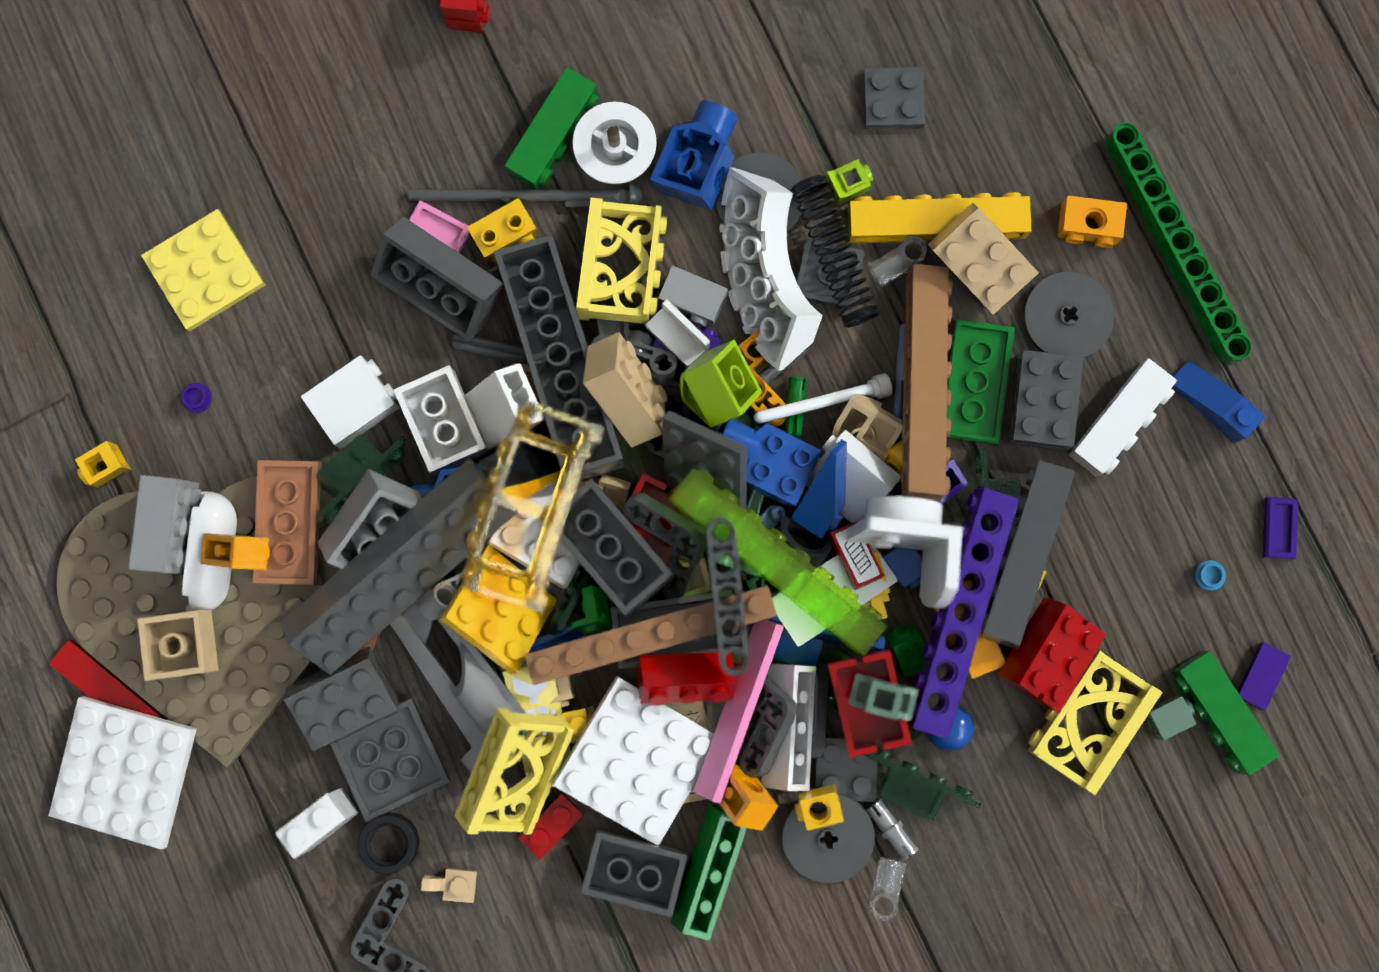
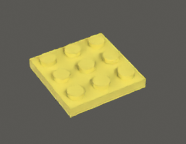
[141,209,266,332]

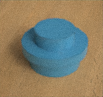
[1194,560,1226,591]

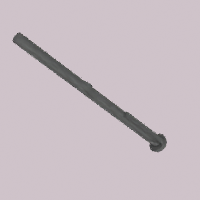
[408,184,642,206]

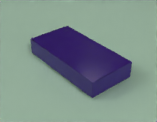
[1262,497,1298,560]
[1237,642,1291,711]

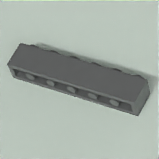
[981,460,1075,650]

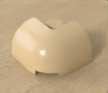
[832,395,903,461]

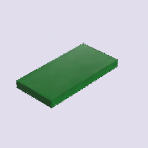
[946,319,1015,446]

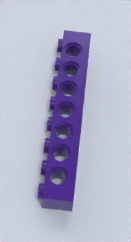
[906,488,1019,739]

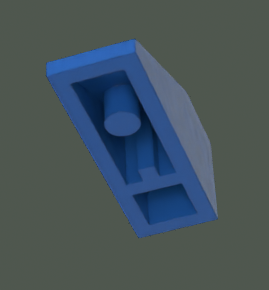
[1173,360,1266,443]
[791,439,847,539]

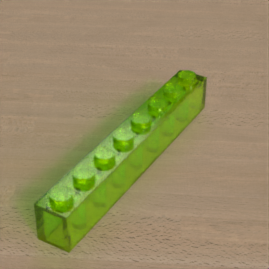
[666,468,887,656]

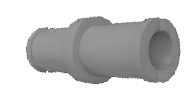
[866,799,918,861]

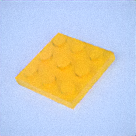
[440,545,557,675]

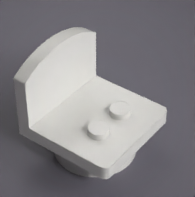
[847,496,962,608]

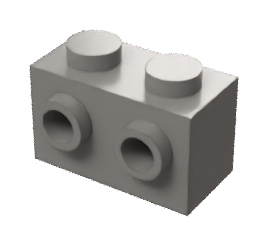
[658,265,728,327]

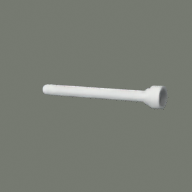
[754,373,892,424]

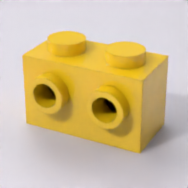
[467,198,539,264]

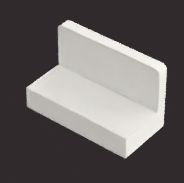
[645,299,710,368]

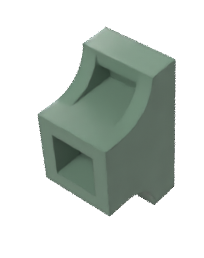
[848,673,918,721]

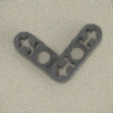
[624,493,706,599]
[733,663,797,777]
[351,877,434,972]

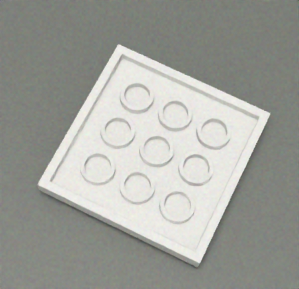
[552,676,714,846]
[48,696,197,850]

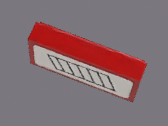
[828,521,884,590]

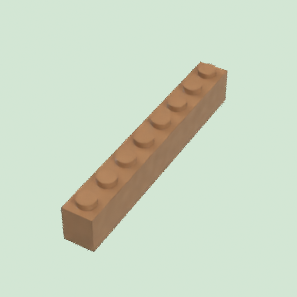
[901,263,953,503]
[525,586,777,685]

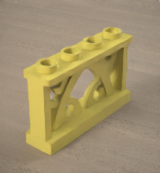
[576,198,667,325]
[1028,650,1163,795]
[454,708,573,835]

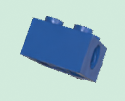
[650,100,738,211]
[717,419,822,507]

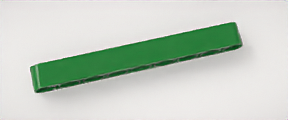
[1106,122,1252,365]

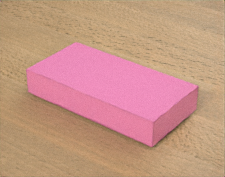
[409,200,470,254]

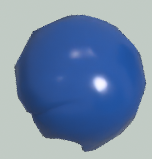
[927,705,975,751]

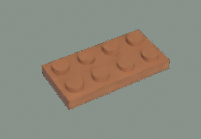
[253,460,322,585]

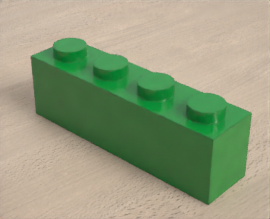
[504,67,600,189]
[1171,651,1280,776]
[670,804,747,941]

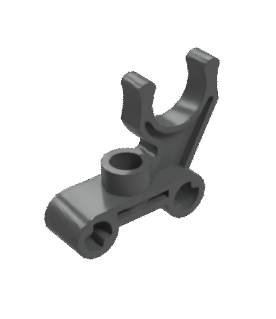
[592,280,677,387]

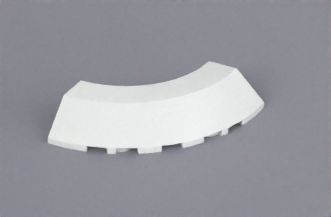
[720,167,823,371]

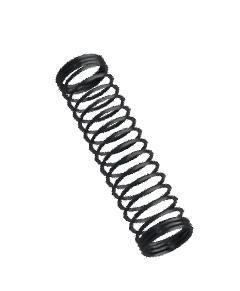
[790,175,880,328]

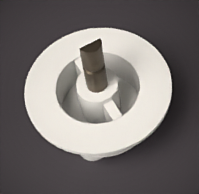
[573,102,657,184]

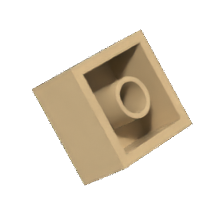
[137,610,219,681]

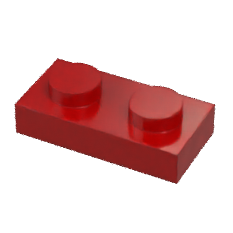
[519,793,584,860]

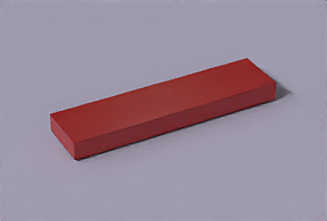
[49,640,164,718]

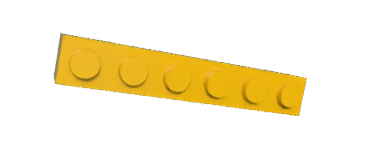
[848,192,1031,243]

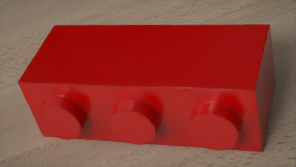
[636,652,737,706]

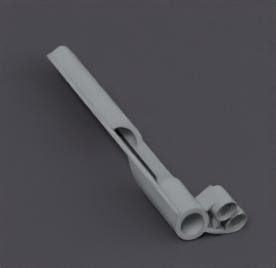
[342,495,527,774]

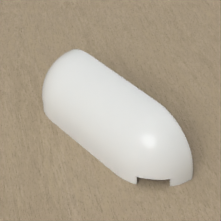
[182,491,237,612]

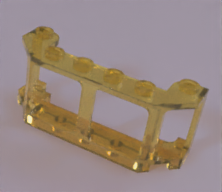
[462,402,605,614]

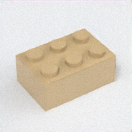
[928,202,1039,315]
[583,332,667,448]

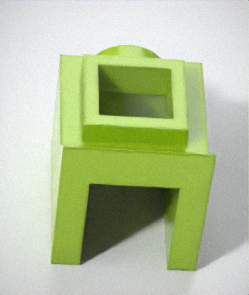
[826,159,873,207]

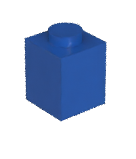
[883,547,922,590]

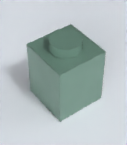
[1145,695,1196,741]

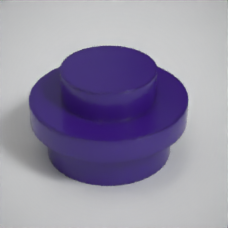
[181,383,212,413]

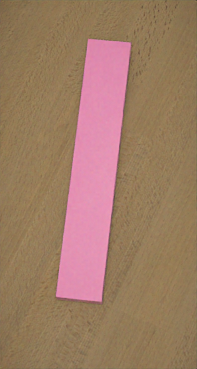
[693,620,784,803]

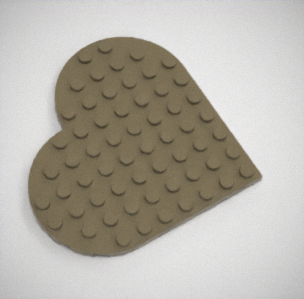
[57,476,342,768]

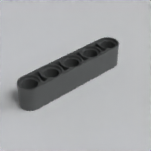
[705,517,749,675]

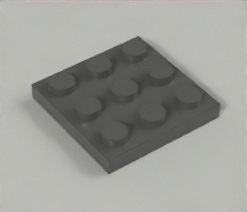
[662,411,747,520]
[330,698,451,822]

